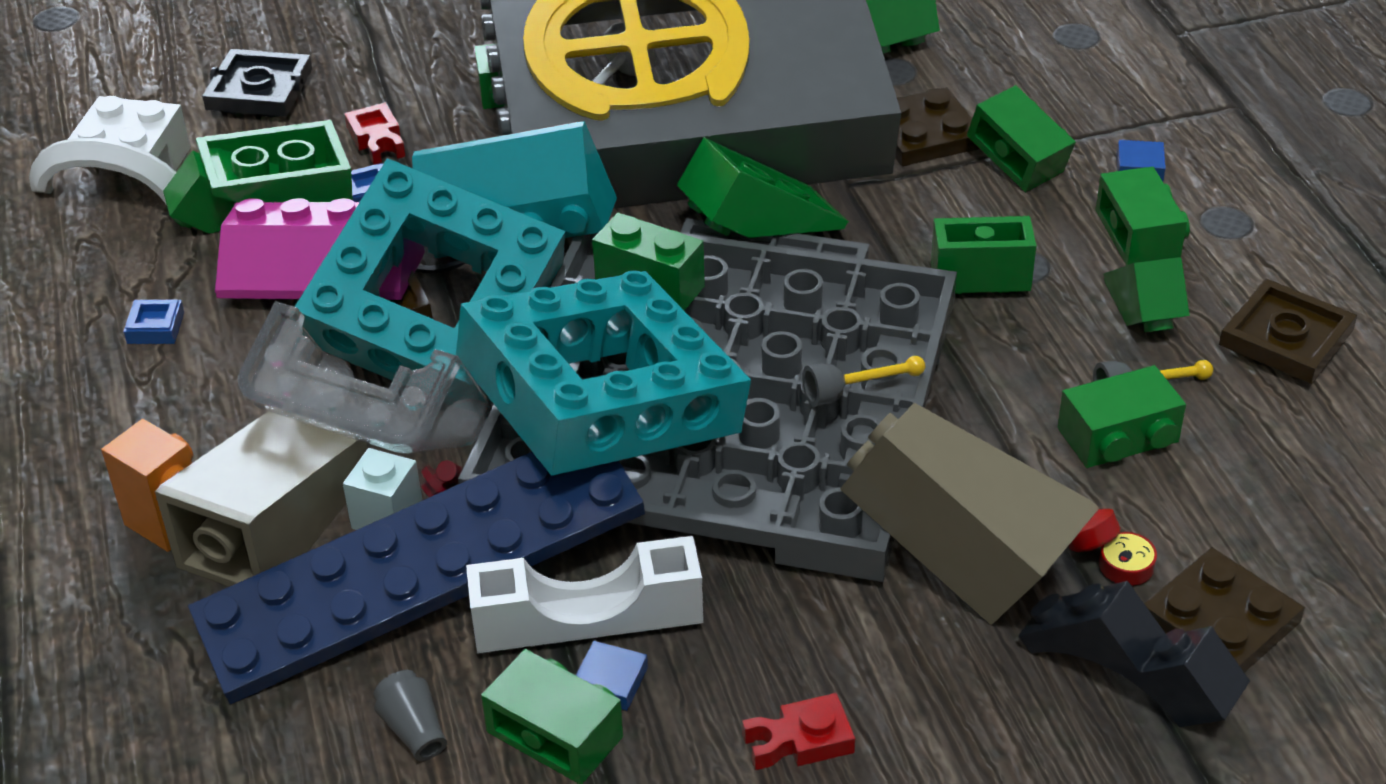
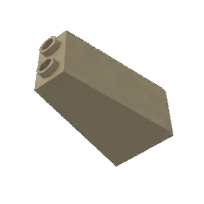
[840,403,1099,625]
[155,405,368,587]

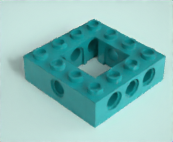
[293,158,565,417]
[456,271,751,476]

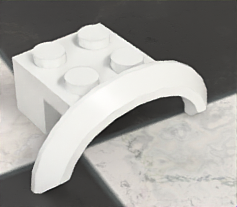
[29,96,191,205]

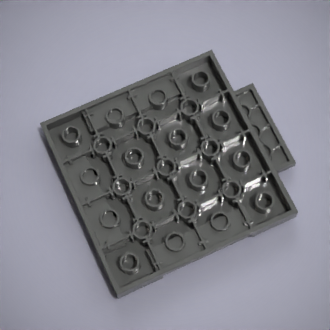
[458,218,957,582]

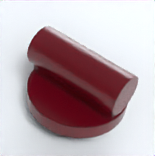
[421,460,463,497]

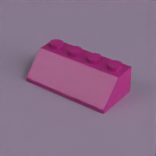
[215,199,425,300]

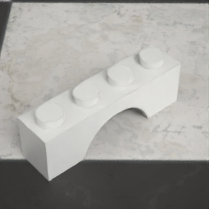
[466,536,703,653]

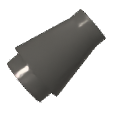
[373,670,447,761]

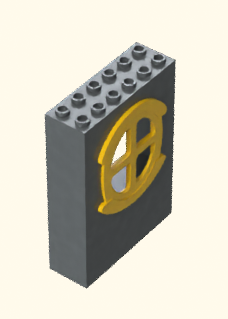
[480,0,901,208]

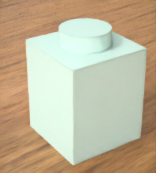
[343,448,423,530]

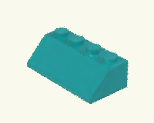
[412,121,617,258]

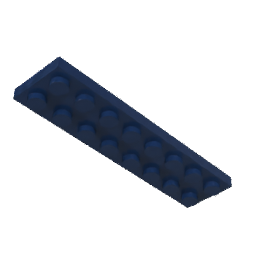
[188,452,645,705]

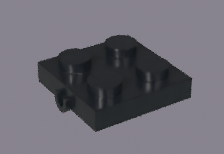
[202,49,312,117]

